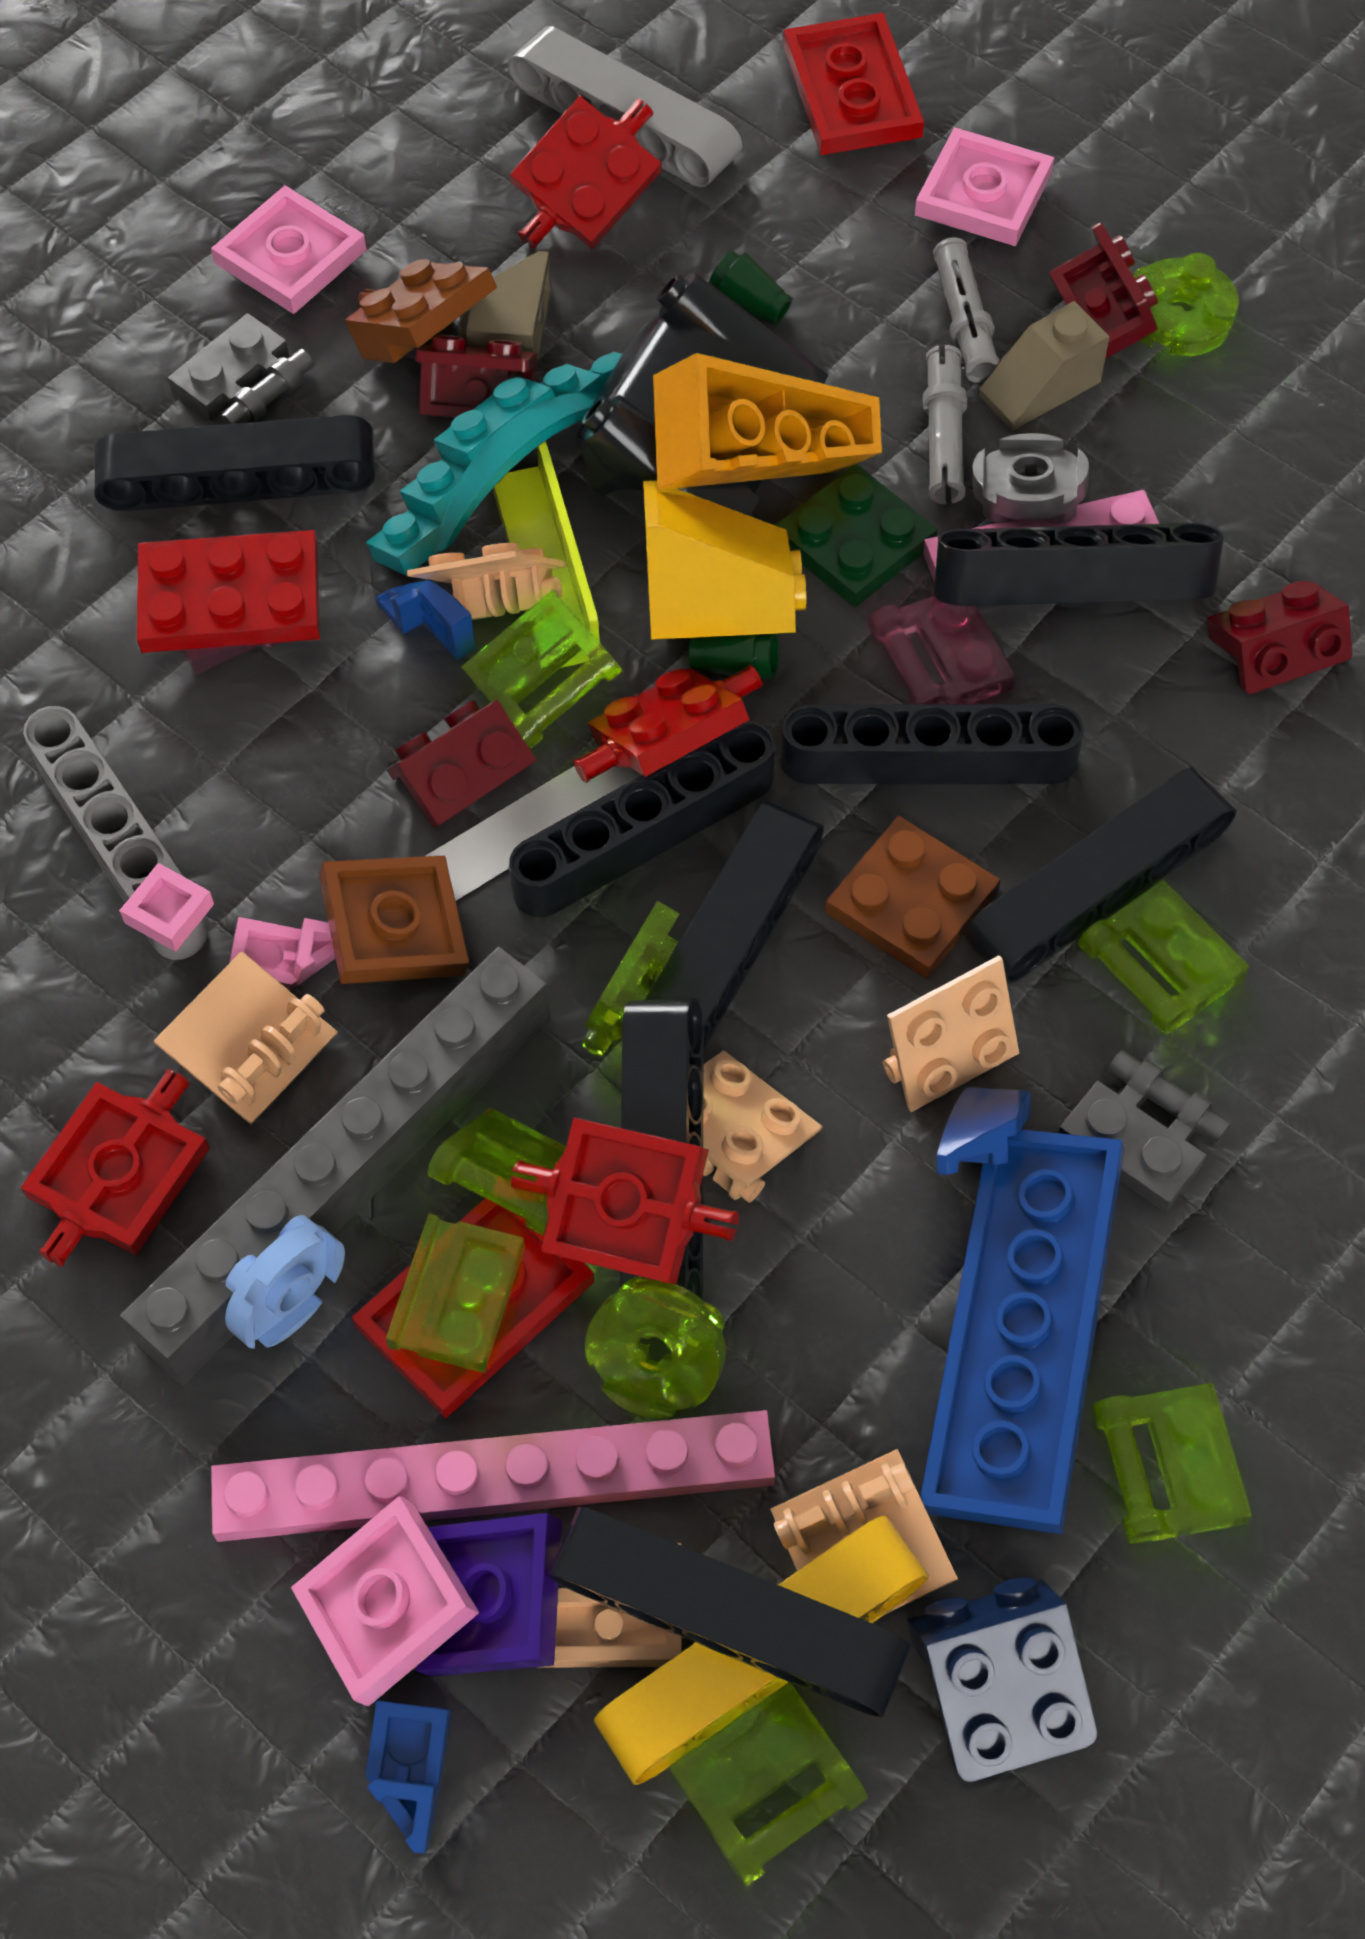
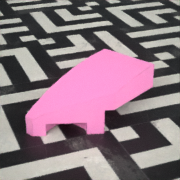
[229,917,335,991]

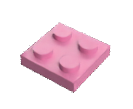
[915,127,1054,246]
[211,185,367,314]
[291,1496,479,1707]

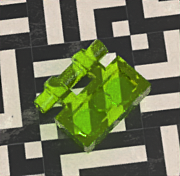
[582,901,680,1056]

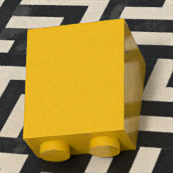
[643,480,806,640]

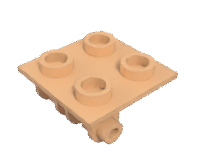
[407,543,567,620]
[154,951,338,1125]
[882,956,1020,1112]
[703,1050,822,1203]
[770,1449,958,1614]

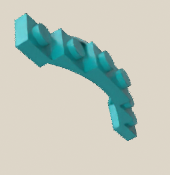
[366,351,623,576]

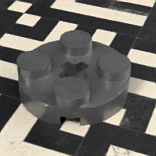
[973,433,1089,523]

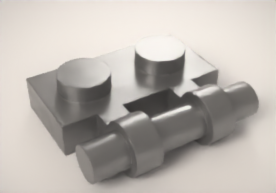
[168,313,314,425]
[1058,1050,1232,1213]

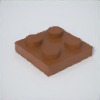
[825,815,1001,979]
[319,855,469,984]

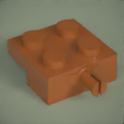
[344,259,497,363]

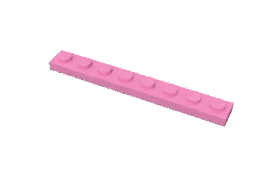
[211,1410,775,1542]

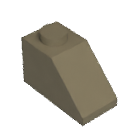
[459,251,552,371]
[979,301,1109,432]

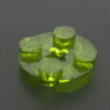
[1133,252,1239,356]
[585,1277,726,1419]

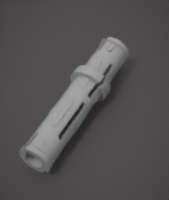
[933,237,1000,383]
[923,345,967,504]

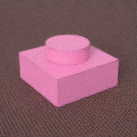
[119,863,214,952]

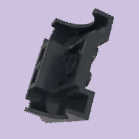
[577,272,829,516]

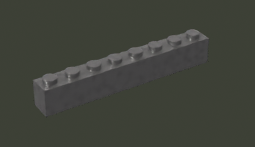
[120,946,551,1386]

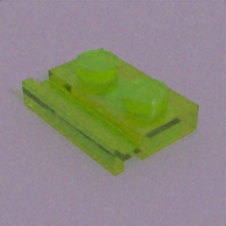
[386,1214,525,1373]

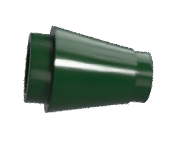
[709,251,793,326]
[689,634,780,681]

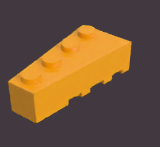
[653,353,882,490]

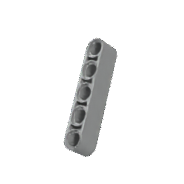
[508,26,743,187]
[23,706,207,960]

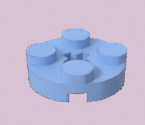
[225,1215,345,1349]

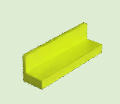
[493,441,601,672]

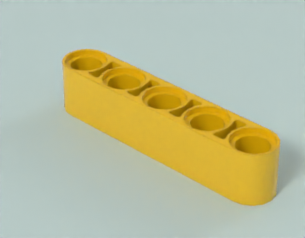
[594,1515,929,1785]

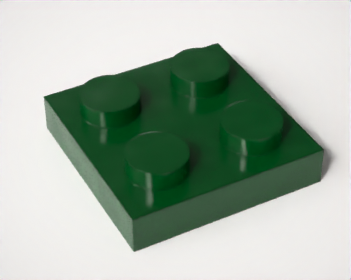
[775,464,938,608]

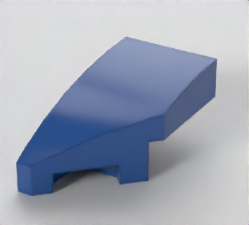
[375,580,476,660]
[937,1087,1030,1175]
[365,1700,452,1854]

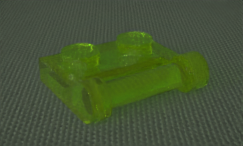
[462,589,623,749]
[1078,880,1249,1035]
[428,1107,566,1236]
[1091,1382,1252,1544]
[669,1683,868,1887]

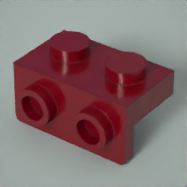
[1049,222,1159,359]
[416,335,537,418]
[1207,581,1352,694]
[387,699,537,828]

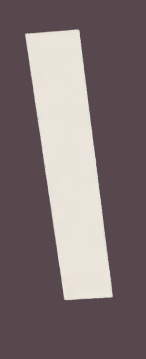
[426,766,641,901]

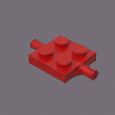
[510,95,662,250]
[573,665,762,783]
[21,1069,210,1267]
[511,1117,739,1285]

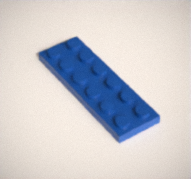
[920,1129,1124,1535]

